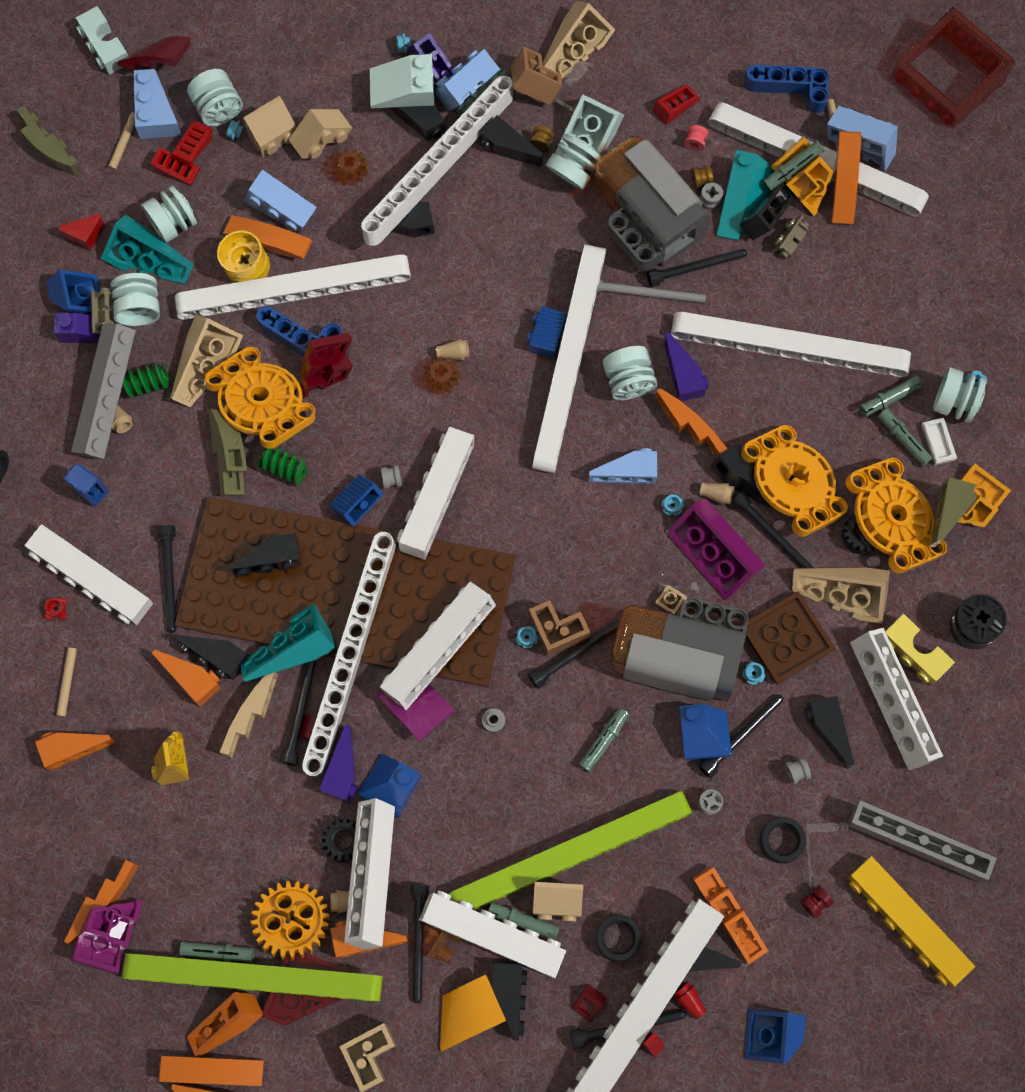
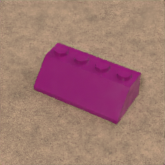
[666,498,766,600]

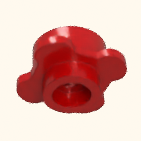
[45,597,68,620]

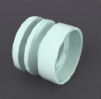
[187,69,243,126]
[545,134,603,190]
[141,185,197,243]
[110,273,160,326]
[603,346,657,400]
[933,367,986,423]

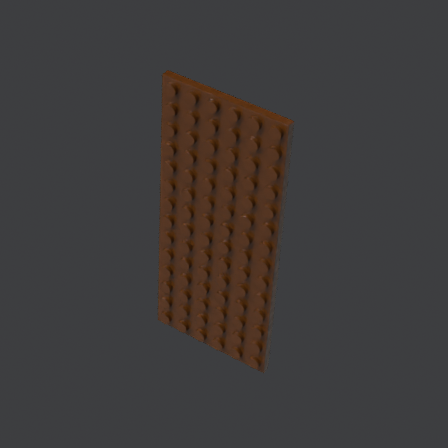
[175,497,516,687]

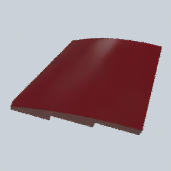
[117,36,191,70]
[300,333,353,399]

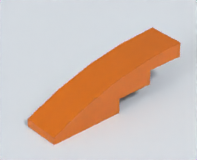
[831,131,861,224]
[223,215,312,259]
[655,388,728,458]
[64,860,139,945]
[692,865,768,964]
[158,1056,264,1086]

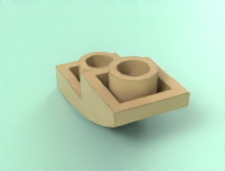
[655,585,697,616]

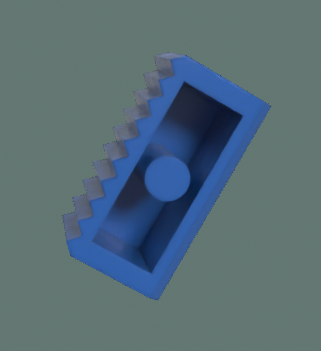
[526,306,567,359]
[65,463,109,507]
[330,474,384,527]

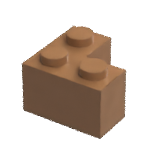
[511,46,562,105]
[529,600,590,656]

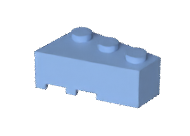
[434,49,500,111]
[134,69,182,139]
[827,106,898,172]
[244,170,317,233]

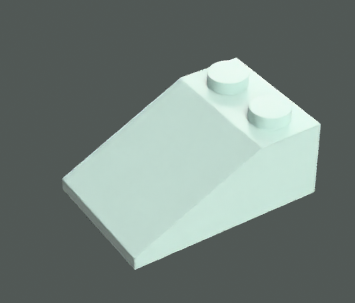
[370,54,434,108]
[555,94,624,172]

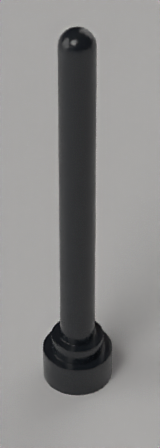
[646,249,747,287]
[731,491,814,569]
[157,525,177,633]
[528,619,624,689]
[279,660,316,766]
[698,694,784,779]
[410,885,429,1004]
[570,1010,686,1050]

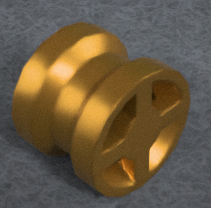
[529,126,554,152]
[691,165,713,189]

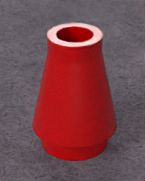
[673,981,707,1019]

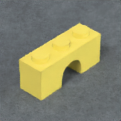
[885,614,955,686]

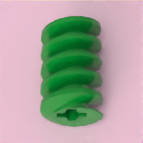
[122,361,169,398]
[257,447,308,486]

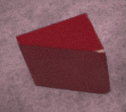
[299,715,317,741]
[571,984,607,1022]

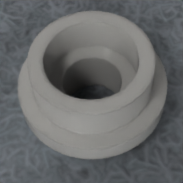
[482,709,505,732]

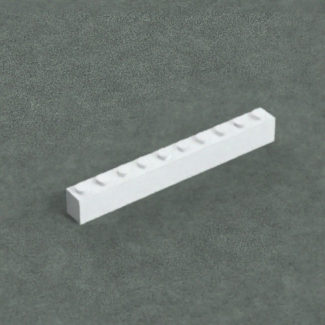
[566,898,724,1092]

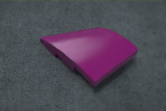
[376,684,455,742]
[70,900,142,974]

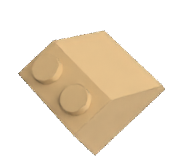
[243,96,297,157]
[533,882,583,922]

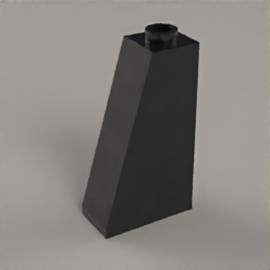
[389,105,446,141]

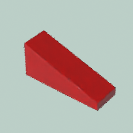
[641,1032,666,1057]

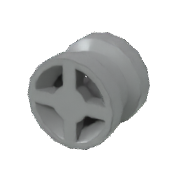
[700,183,723,209]
[381,465,402,489]
[784,756,811,785]
[698,789,723,815]

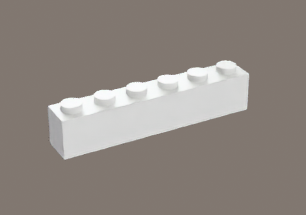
[397,427,474,560]
[24,524,153,625]
[380,582,496,710]
[344,798,395,950]
[419,890,566,978]

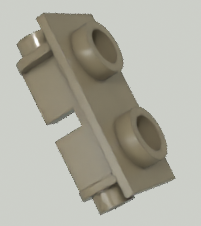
[770,215,809,259]
[91,288,114,334]

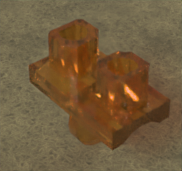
[423,925,462,963]

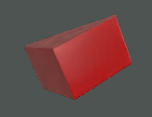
[58,213,105,251]

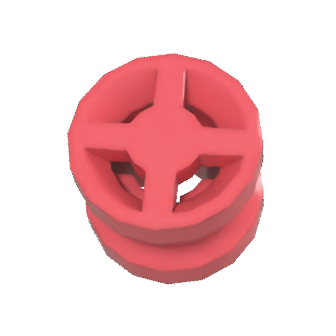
[684,125,709,151]

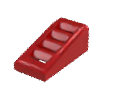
[653,84,700,125]
[172,121,212,165]
[150,147,200,186]

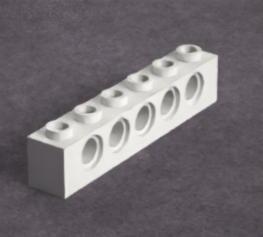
[850,628,943,771]

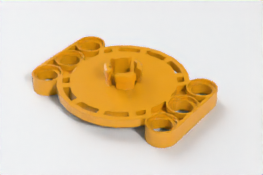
[205,347,315,449]
[741,425,848,537]
[846,458,947,574]

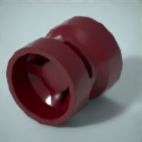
[800,885,834,919]

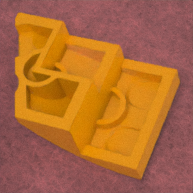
[771,136,834,216]
[934,463,1011,527]
[440,975,506,1052]

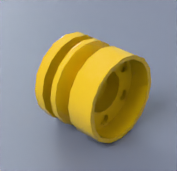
[217,230,270,283]

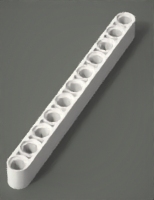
[361,76,514,246]
[708,102,929,217]
[532,244,606,473]
[175,255,411,320]
[671,312,911,377]
[302,532,396,777]

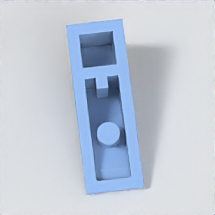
[589,448,657,484]

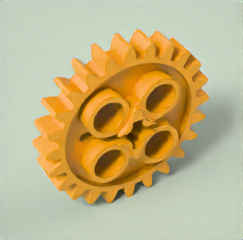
[251,881,330,960]

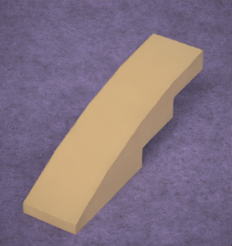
[220,672,278,758]

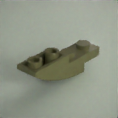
[17,106,79,176]
[209,409,247,496]

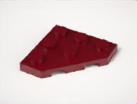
[261,952,355,1026]

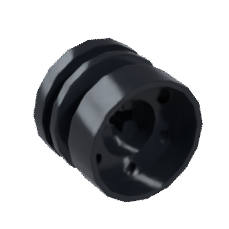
[949,594,1007,650]

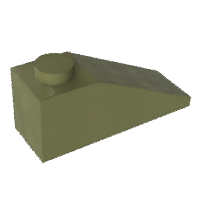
[930,477,977,548]

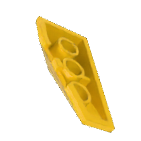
[151,731,189,785]

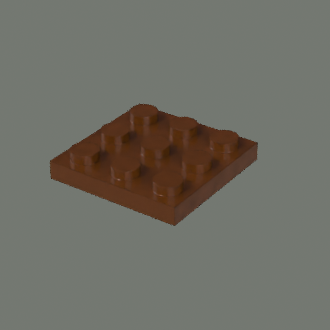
[740,591,836,685]

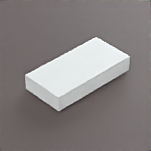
[921,418,957,466]

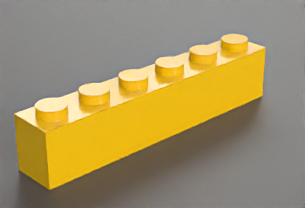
[847,856,976,987]

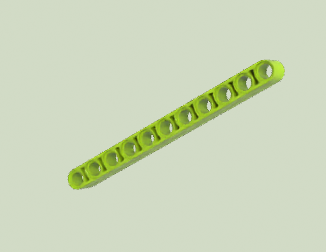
[448,791,692,910]
[121,953,383,1002]

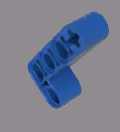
[744,65,829,114]
[256,306,343,357]

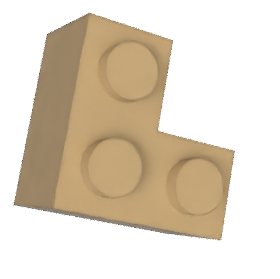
[289,109,352,159]
[339,1023,397,1092]

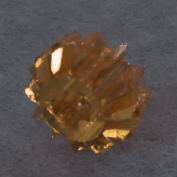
[332,148,368,185]
[423,356,460,394]

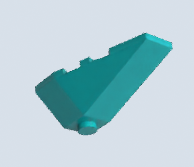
[716,150,775,241]
[101,215,194,284]
[241,604,335,682]

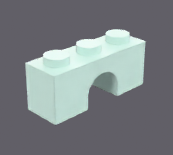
[75,6,128,75]

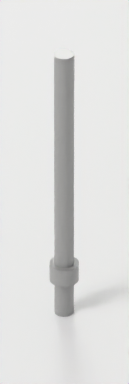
[597,280,706,303]

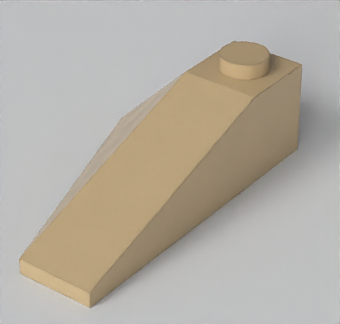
[542,1,615,79]
[170,315,243,407]
[792,568,890,623]

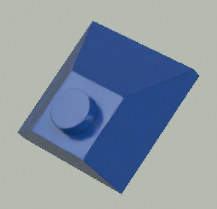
[46,269,100,314]
[680,704,732,761]
[358,754,422,818]
[744,1009,806,1064]

